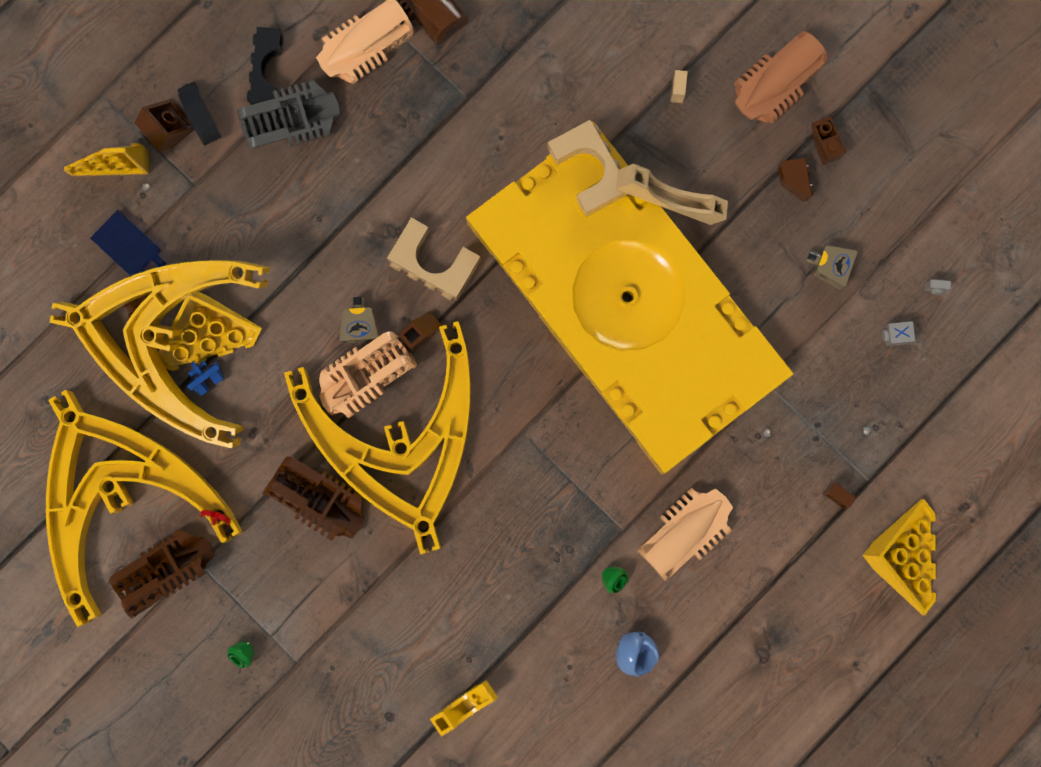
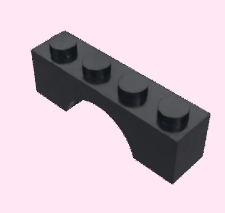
[247,27,284,105]

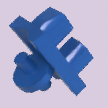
[187,361,224,396]

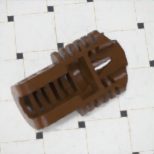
[396,0,468,45]
[262,456,365,541]
[109,530,215,619]

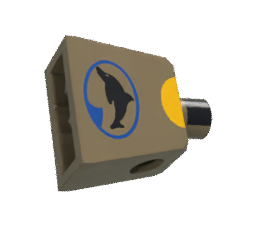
[806,245,858,290]
[340,297,379,344]

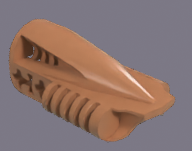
[734,31,828,123]

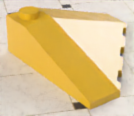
[64,143,149,176]
[158,292,262,371]
[862,499,936,615]

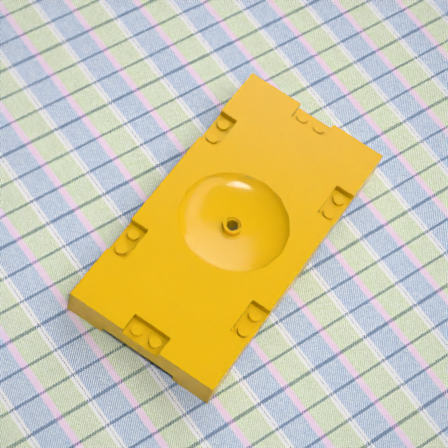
[466,122,793,475]

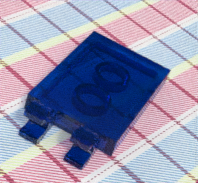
[90,210,167,276]

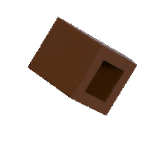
[811,116,846,165]
[778,158,813,202]
[398,311,443,352]

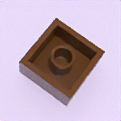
[823,483,856,509]

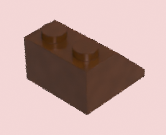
[134,98,195,152]

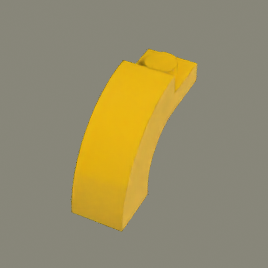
[430,680,498,737]

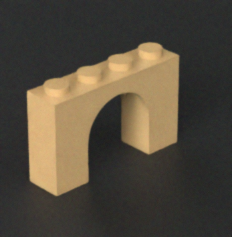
[547,120,628,217]
[387,217,481,301]

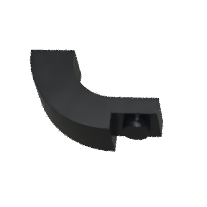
[177,81,222,146]

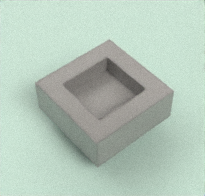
[924,279,951,295]

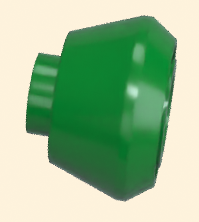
[602,566,628,593]
[227,641,254,668]

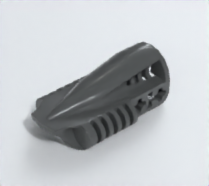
[237,80,340,149]

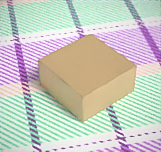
[670,70,688,103]

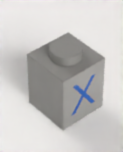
[882,321,915,346]

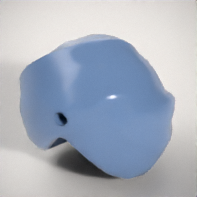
[616,632,660,677]

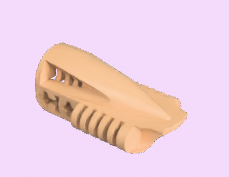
[316,0,414,84]
[319,331,417,418]
[637,488,733,581]

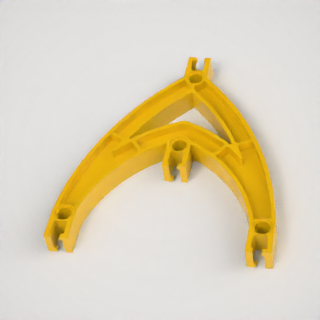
[50,260,270,448]
[284,321,471,554]
[46,390,244,627]

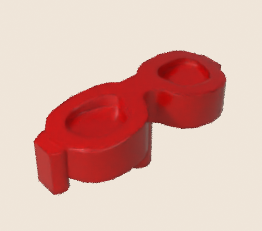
[199,510,231,526]

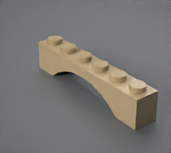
[616,164,728,225]

